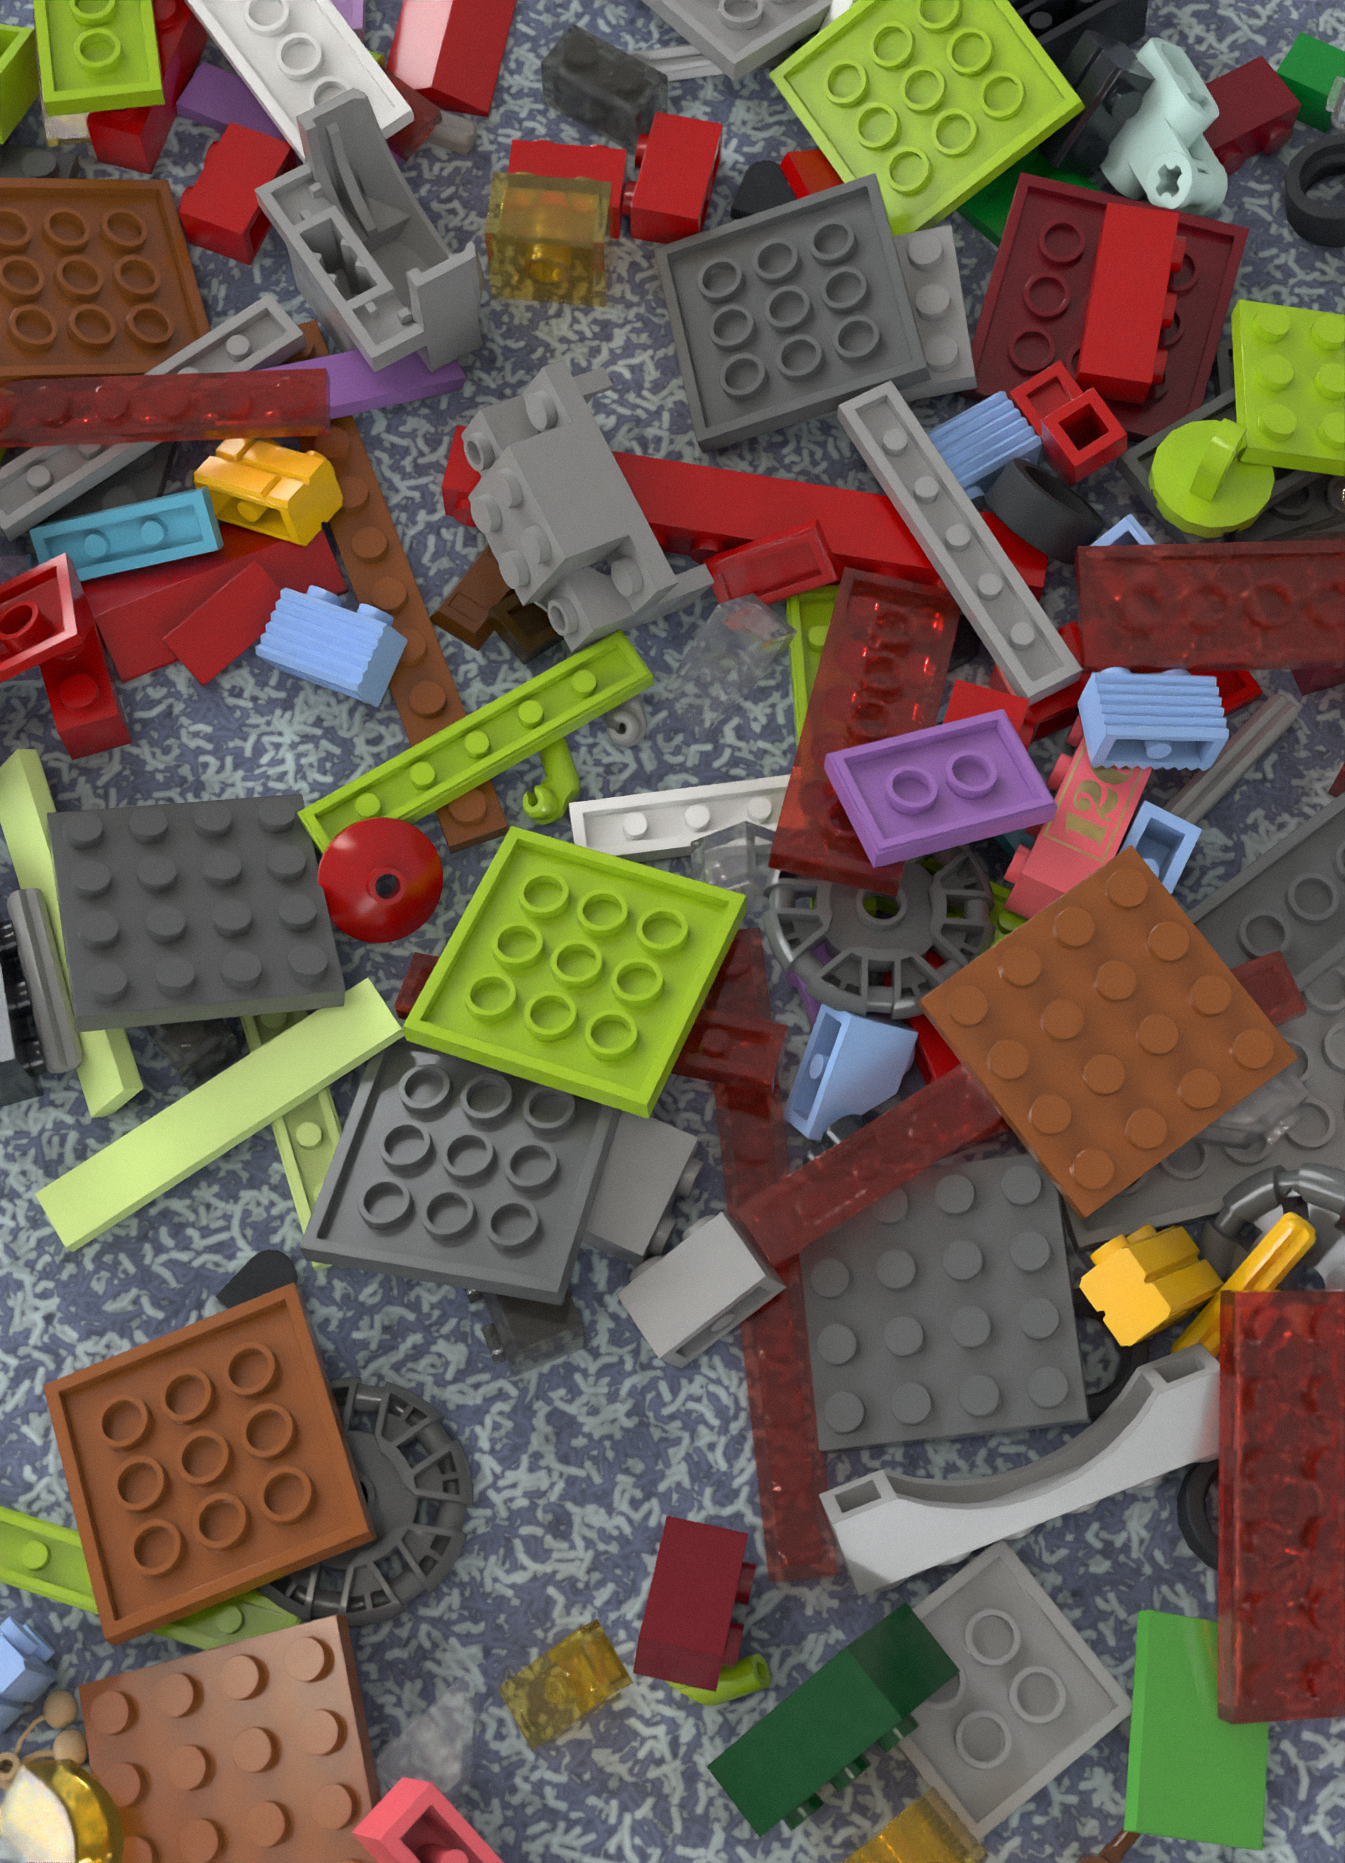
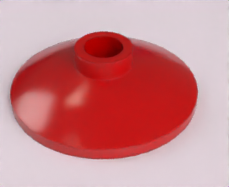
[317,817,443,943]

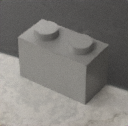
[582,1111,704,1267]
[616,1212,786,1368]

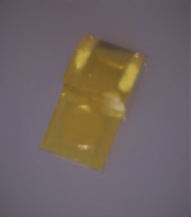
[0,1758,124,1863]

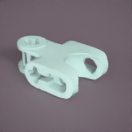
[1099,38,1228,217]

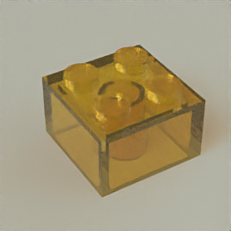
[485,172,614,308]

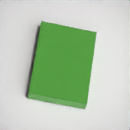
[1124,1610,1273,1851]

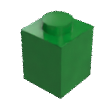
[1276,31,1345,133]

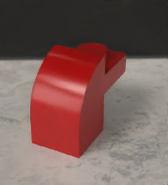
[1009,360,1127,486]

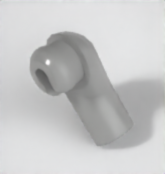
[605,693,648,747]

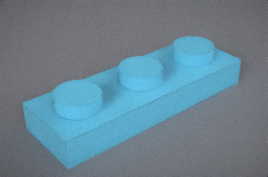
[29,486,224,581]

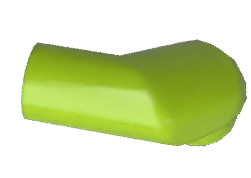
[522,737,581,825]
[665,1653,771,1706]

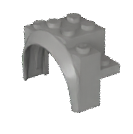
[254,87,485,373]
[461,360,715,653]

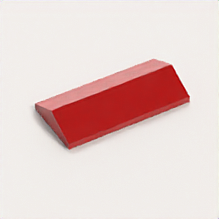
[384,0,517,117]
[80,522,348,684]
[0,552,94,683]

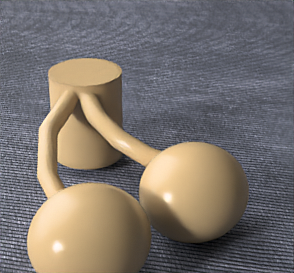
[0,1690,88,1791]

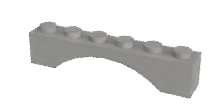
[818,1342,1247,1596]

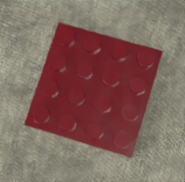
[958,172,1249,443]

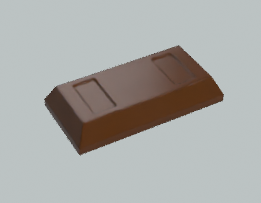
[430,543,516,651]

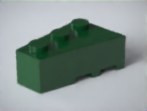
[706,1602,960,1838]

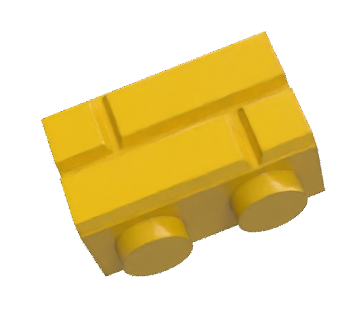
[193,433,343,547]
[1079,1223,1224,1347]

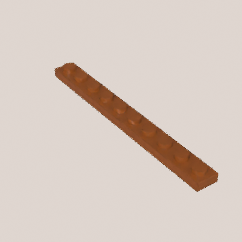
[278,319,509,854]

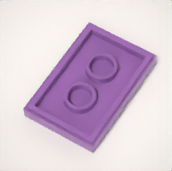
[824,709,1058,868]

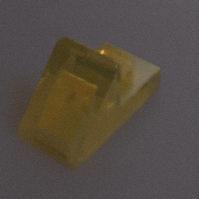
[498,1619,633,1751]

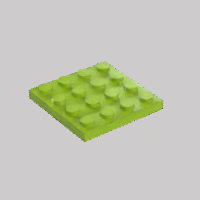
[768,0,1085,236]
[403,825,747,1119]

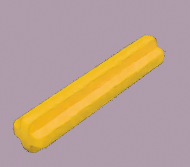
[1171,1212,1316,1358]

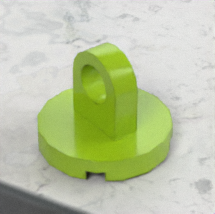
[1148,418,1275,538]

